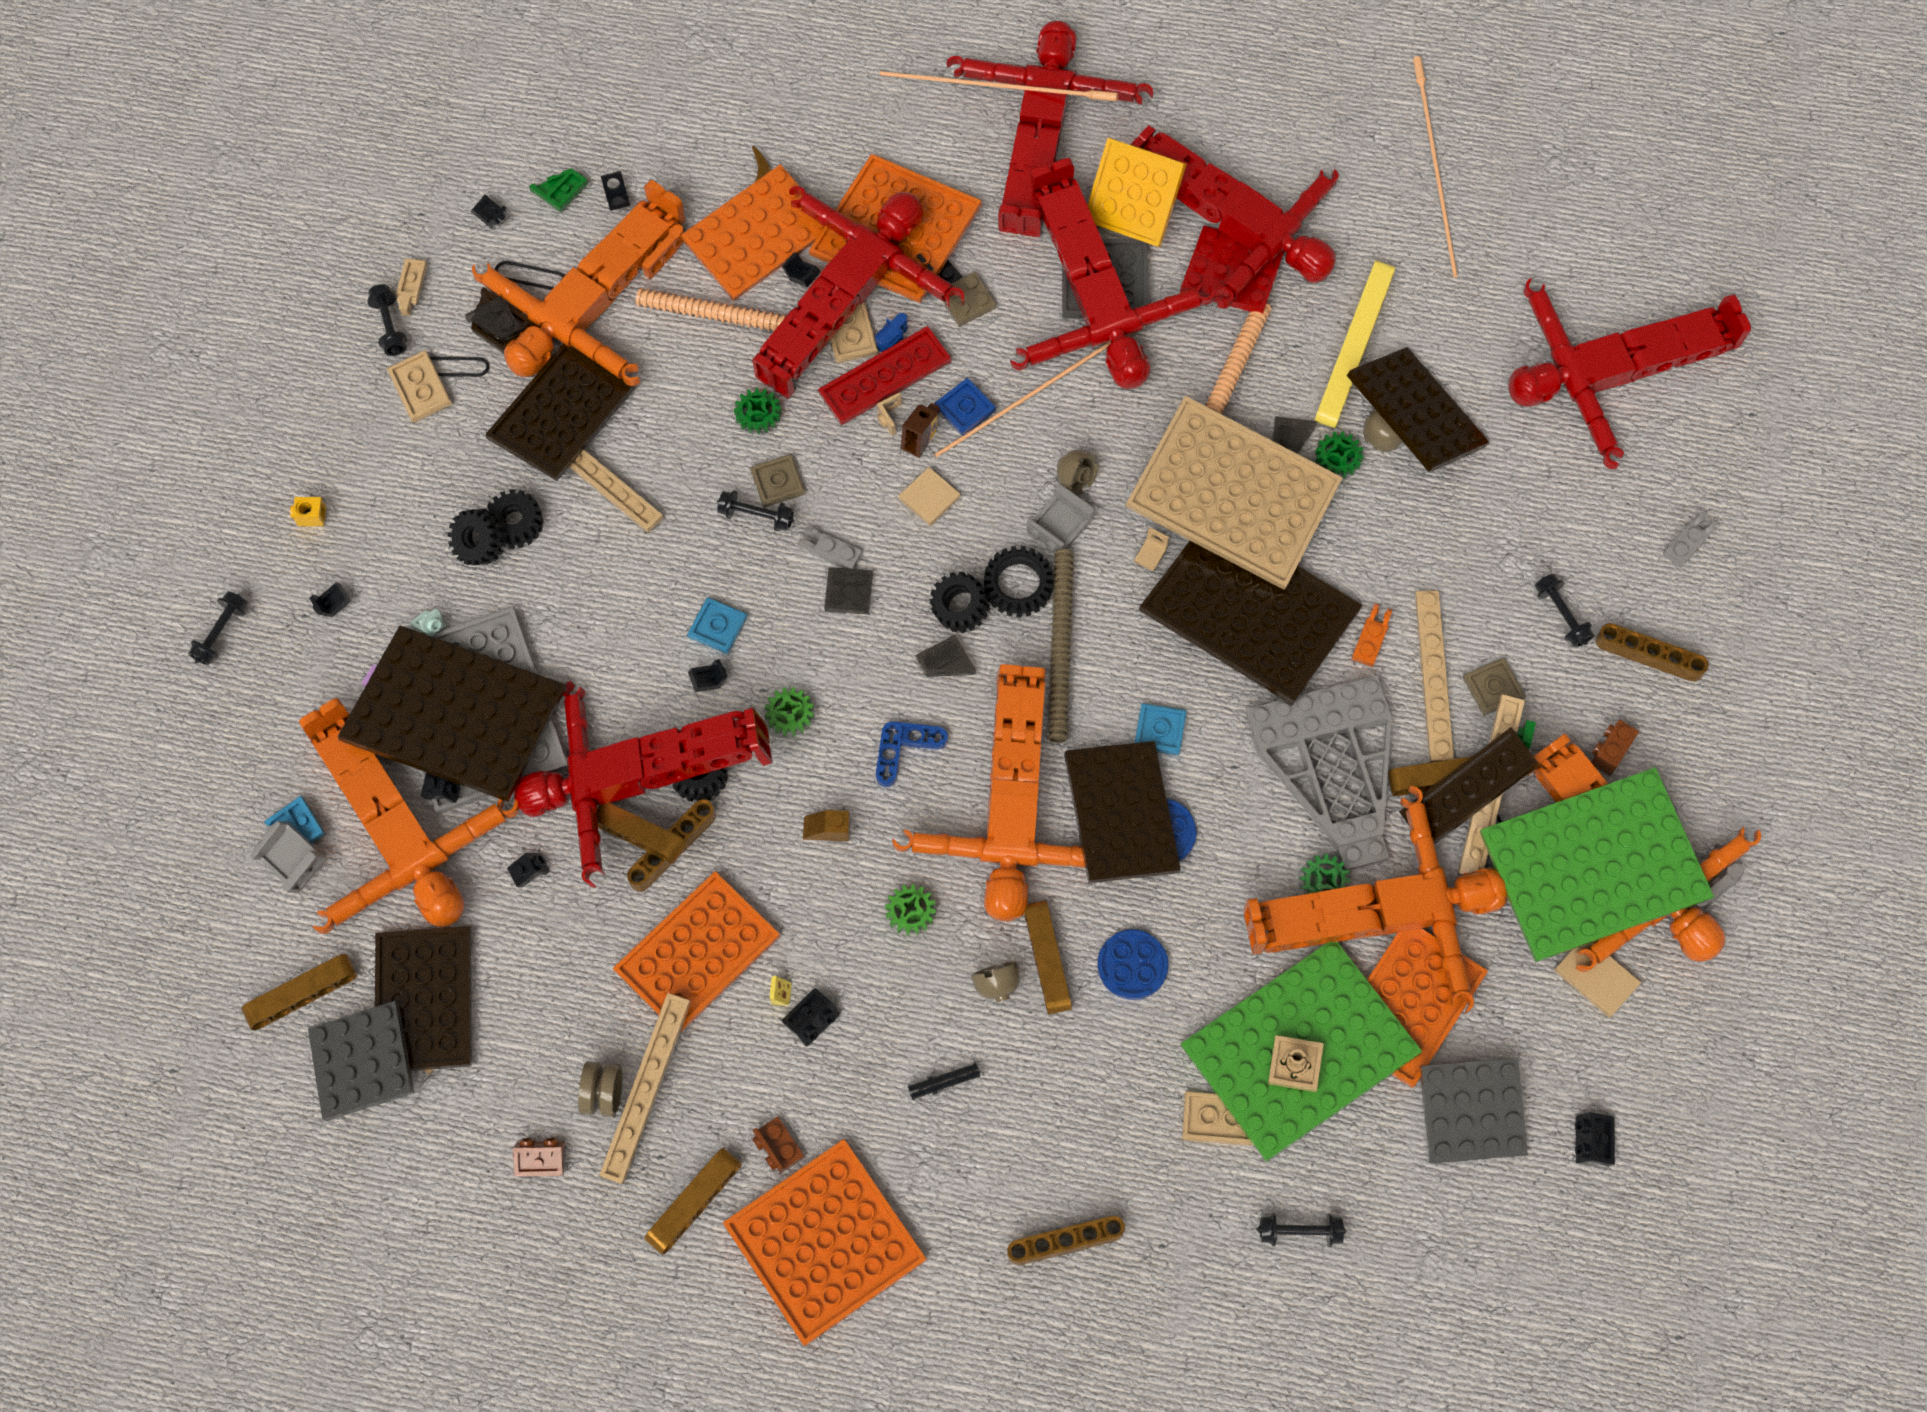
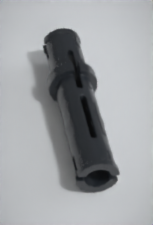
[907,1063,980,1100]

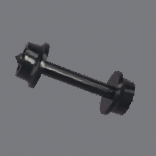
[367,284,407,356]
[717,490,795,531]
[1535,574,1595,648]
[188,591,247,666]
[1256,1213,1347,1247]

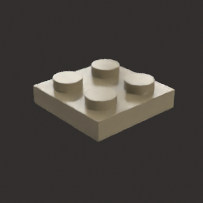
[943,272,996,327]

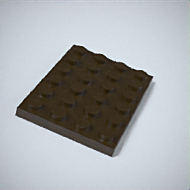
[485,344,635,481]
[1346,347,1489,473]
[1064,741,1181,884]
[375,926,472,1071]

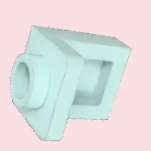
[409,609,445,636]

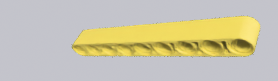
[1314,260,1396,428]

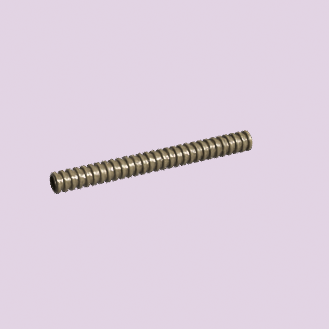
[1047,549,1074,743]

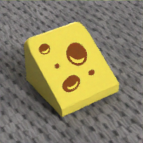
[769,976,792,1006]

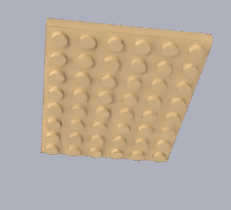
[1125,396,1343,590]

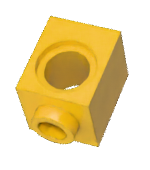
[290,497,326,526]

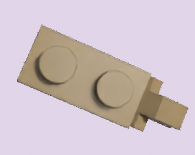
[396,258,428,316]

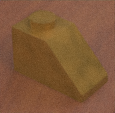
[803,810,850,841]

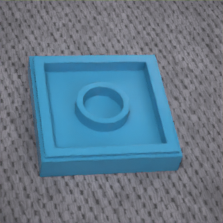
[687,597,748,655]
[1135,703,1187,756]

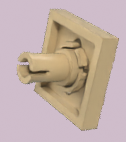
[1268,1035,1324,1092]

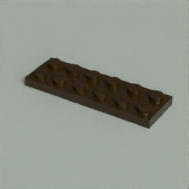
[1399,727,1540,845]

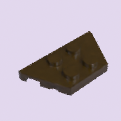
[471,287,540,354]

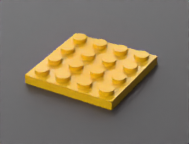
[1087,138,1187,247]

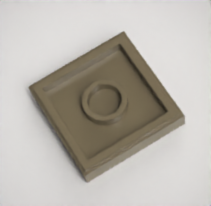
[750,454,805,508]
[1462,658,1525,716]

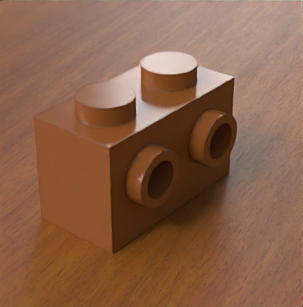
[1591,719,1639,776]

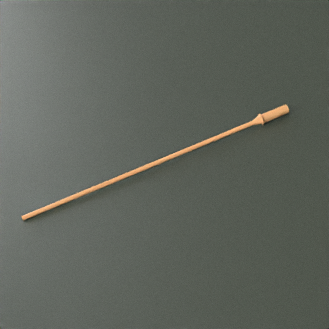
[1413,56,1458,278]
[880,71,1118,102]
[934,333,1134,458]

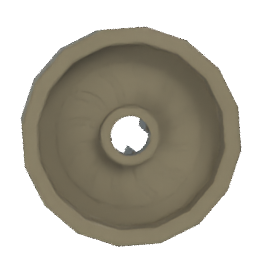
[578,1061,623,1117]

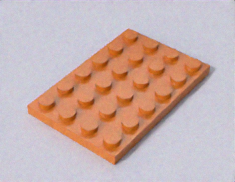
[680,164,824,301]
[613,871,781,1033]
[1367,928,1488,1089]

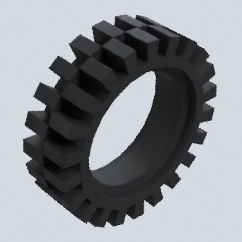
[984,546,1054,617]

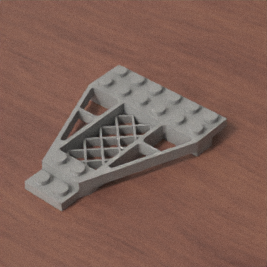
[1246,676,1392,871]

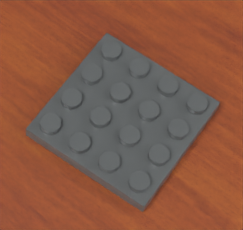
[1062,239,1148,318]
[308,1001,415,1121]
[1420,1057,1528,1164]

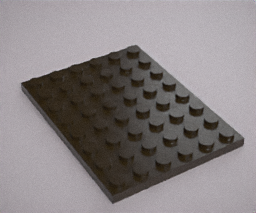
[1139,541,1363,706]
[338,625,566,802]

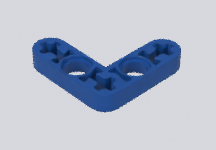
[876,721,948,787]

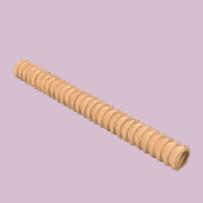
[636,288,787,332]
[1206,303,1271,414]

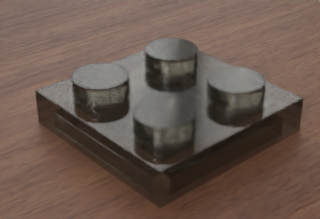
[824,567,873,615]

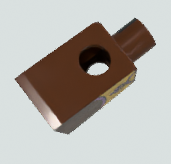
[901,403,940,458]

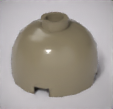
[1363,410,1403,452]
[1057,450,1099,496]
[971,961,1020,1002]

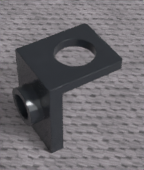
[600,171,630,211]

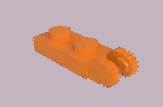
[642,224,684,279]
[1351,604,1393,667]

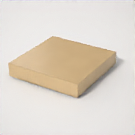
[898,467,961,526]

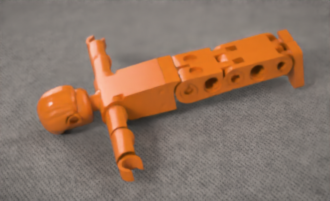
[472,180,685,386]
[892,664,1085,922]
[299,698,520,934]
[1527,733,1761,972]
[1243,786,1507,1014]

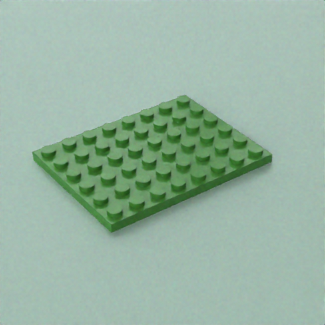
[1480,767,1714,963]
[1180,941,1422,1162]

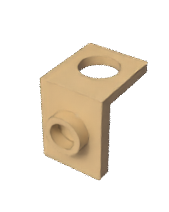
[877,393,902,436]
[1134,527,1169,572]

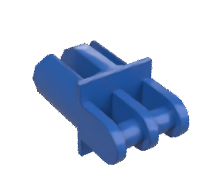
[875,313,908,352]

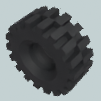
[487,489,544,549]
[448,509,507,566]

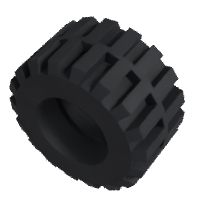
[930,572,990,633]
[672,767,728,802]

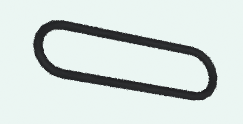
[495,261,564,290]
[430,357,489,377]

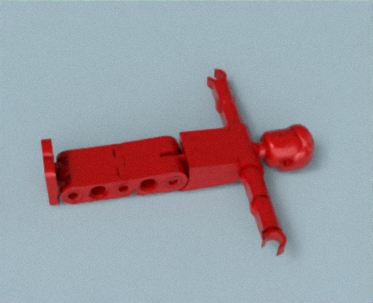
[946,21,1153,237]
[1130,125,1339,309]
[1010,158,1215,389]
[752,186,965,399]
[1508,278,1751,470]
[513,681,773,888]

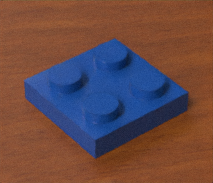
[934,378,996,436]

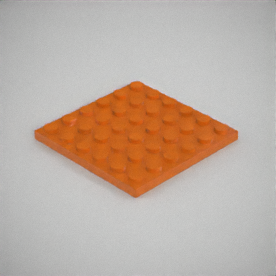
[809,154,982,303]
[723,1139,927,1347]

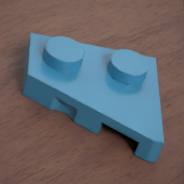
[264,796,326,844]

